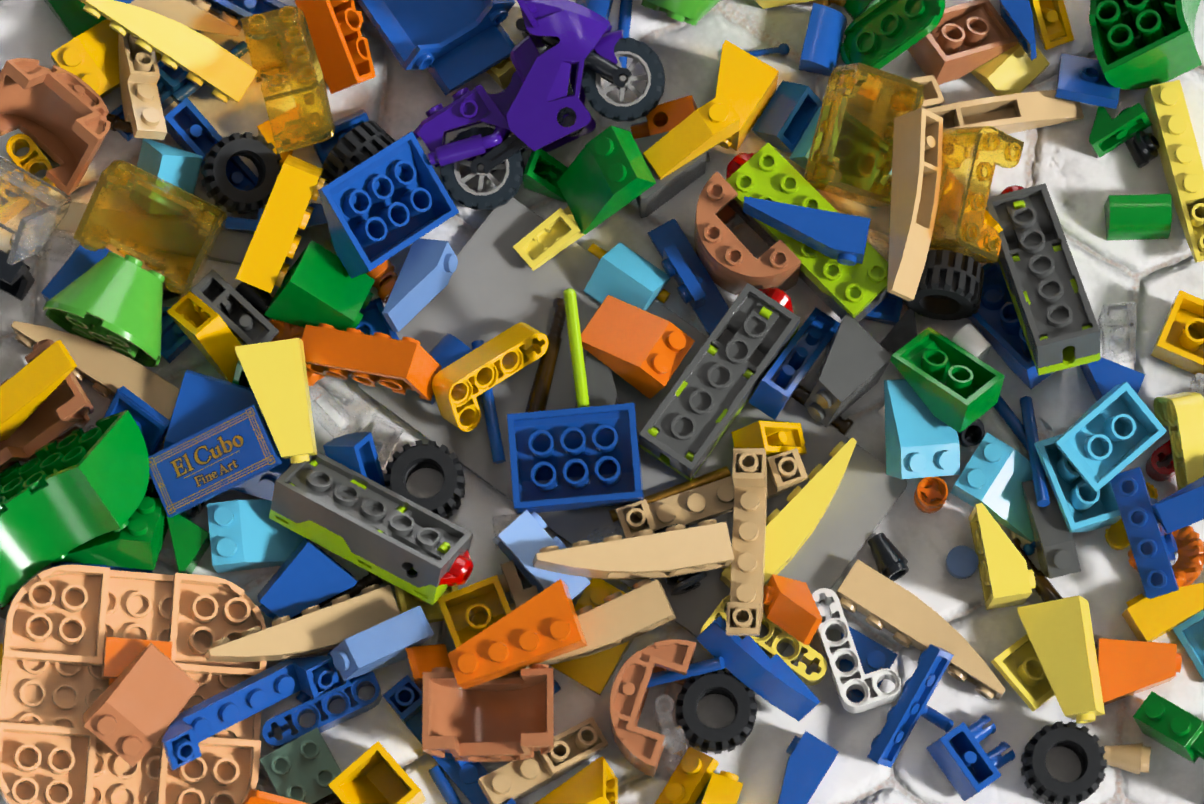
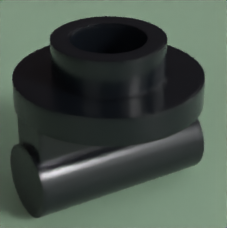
[1124,131,1160,168]

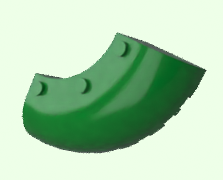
[1089,0,1202,90]
[0,410,149,608]

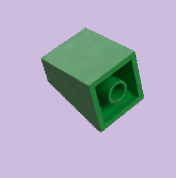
[264,240,375,331]

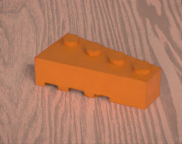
[294,0,376,94]
[301,323,442,401]
[448,579,587,689]

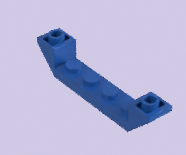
[162,655,341,770]
[382,674,516,804]

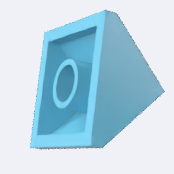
[130,139,203,215]
[584,242,671,311]

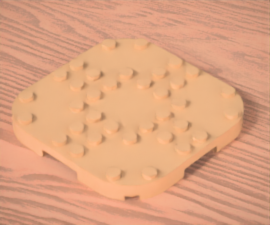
[0,565,267,804]

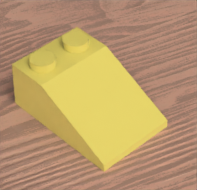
[969,503,1035,610]

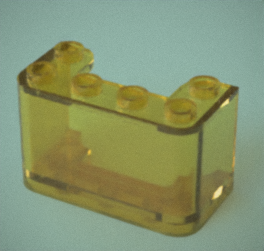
[241,6,335,154]
[804,63,925,207]
[929,126,1024,263]
[73,160,227,294]

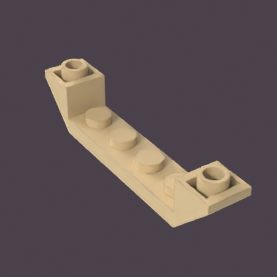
[616,448,808,538]
[726,448,767,636]

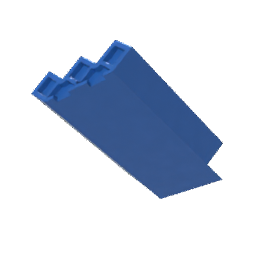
[357,0,515,96]

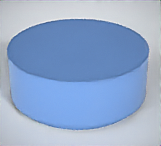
[946,546,979,579]

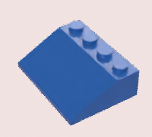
[318,131,459,278]
[163,370,292,501]
[507,403,644,515]

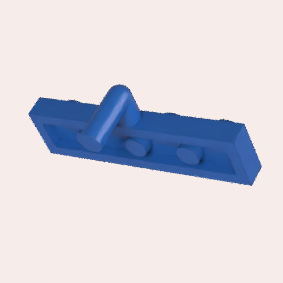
[867,644,954,768]

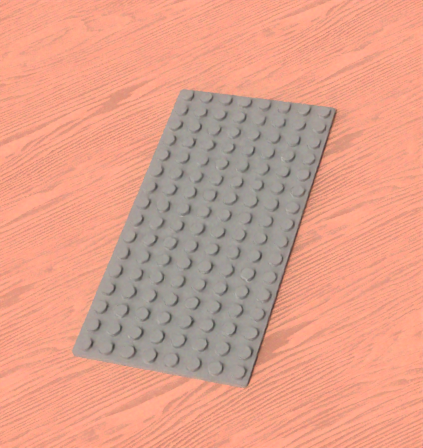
[357,197,907,655]

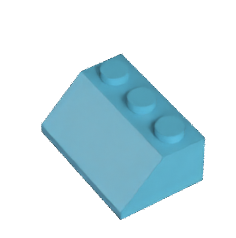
[1034,434,1122,533]

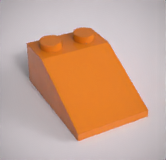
[581,295,695,399]

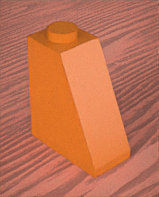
[1095,638,1182,705]

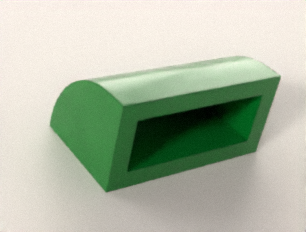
[1104,194,1172,240]

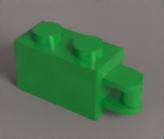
[1133,691,1204,763]

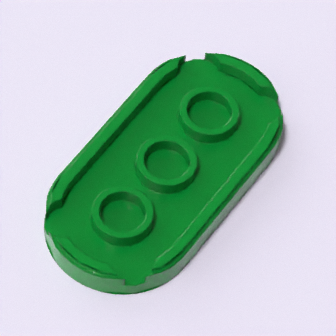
[840,0,945,71]

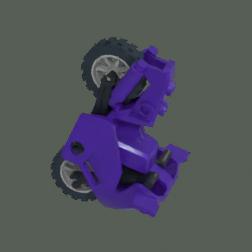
[413,0,665,210]

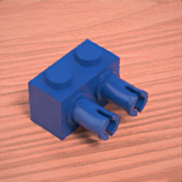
[926,715,1015,801]

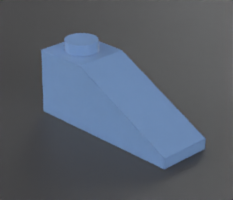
[382,239,458,332]

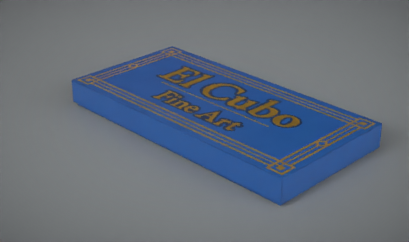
[149,405,282,517]

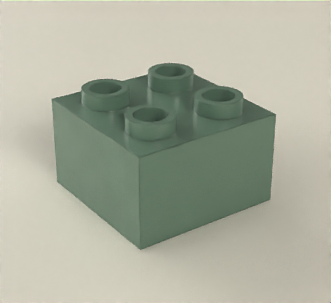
[260,728,342,804]

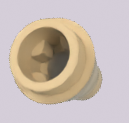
[1104,743,1151,775]

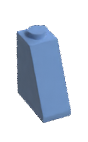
[330,606,434,681]

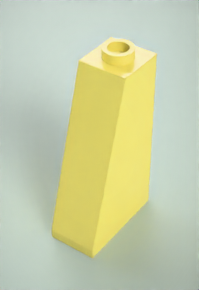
[235,338,317,464]
[1017,596,1105,724]

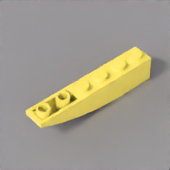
[79,0,258,103]
[1143,80,1204,263]
[720,437,857,588]

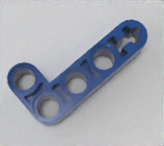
[262,671,382,750]

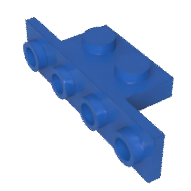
[648,219,729,336]
[1110,467,1179,599]

